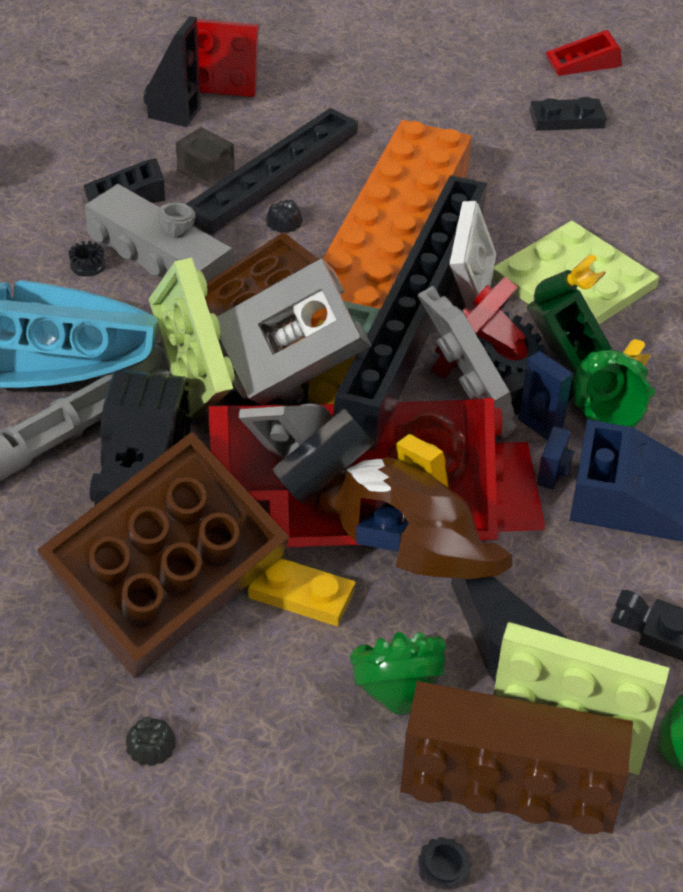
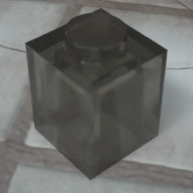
[176,127,235,188]

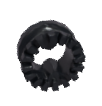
[69,241,106,277]

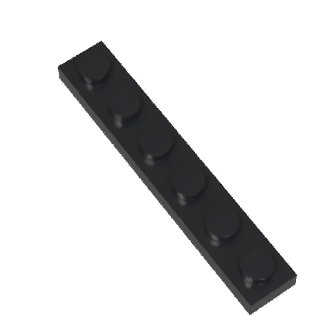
[186,108,358,233]

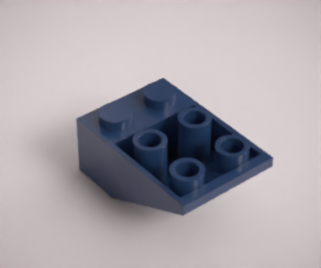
[569,419,683,542]

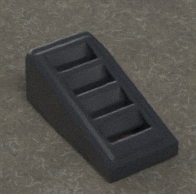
[84,158,165,203]

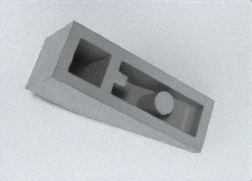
[239,404,333,463]

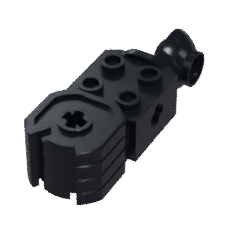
[90,370,191,506]

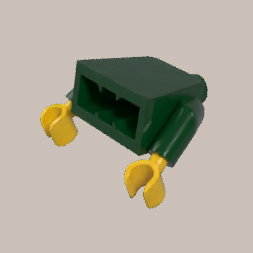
[527,255,651,373]

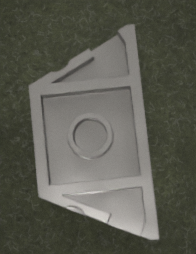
[417,286,518,439]

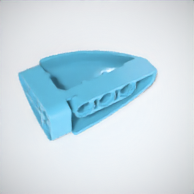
[0,280,158,388]

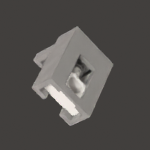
[217,258,371,405]

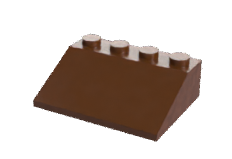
[37,432,289,678]

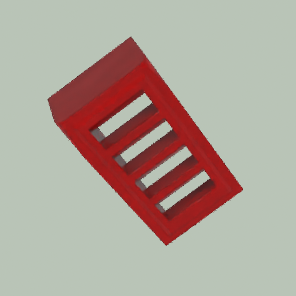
[545,29,622,76]

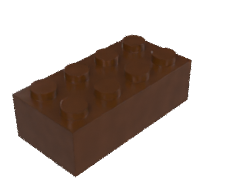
[400,681,633,834]

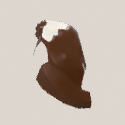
[308,457,512,579]

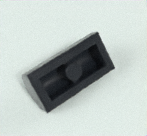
[272,409,375,504]

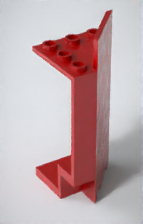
[209,398,545,547]

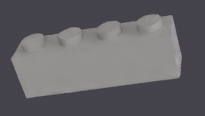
[85,184,233,283]

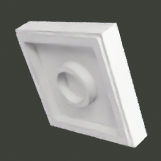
[450,201,496,310]

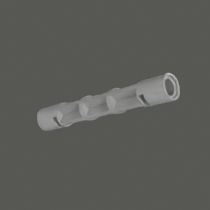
[0,341,172,482]

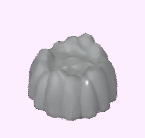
[157,202,195,238]

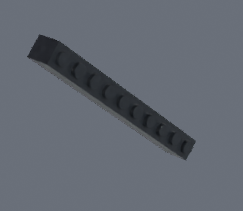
[333,175,487,450]

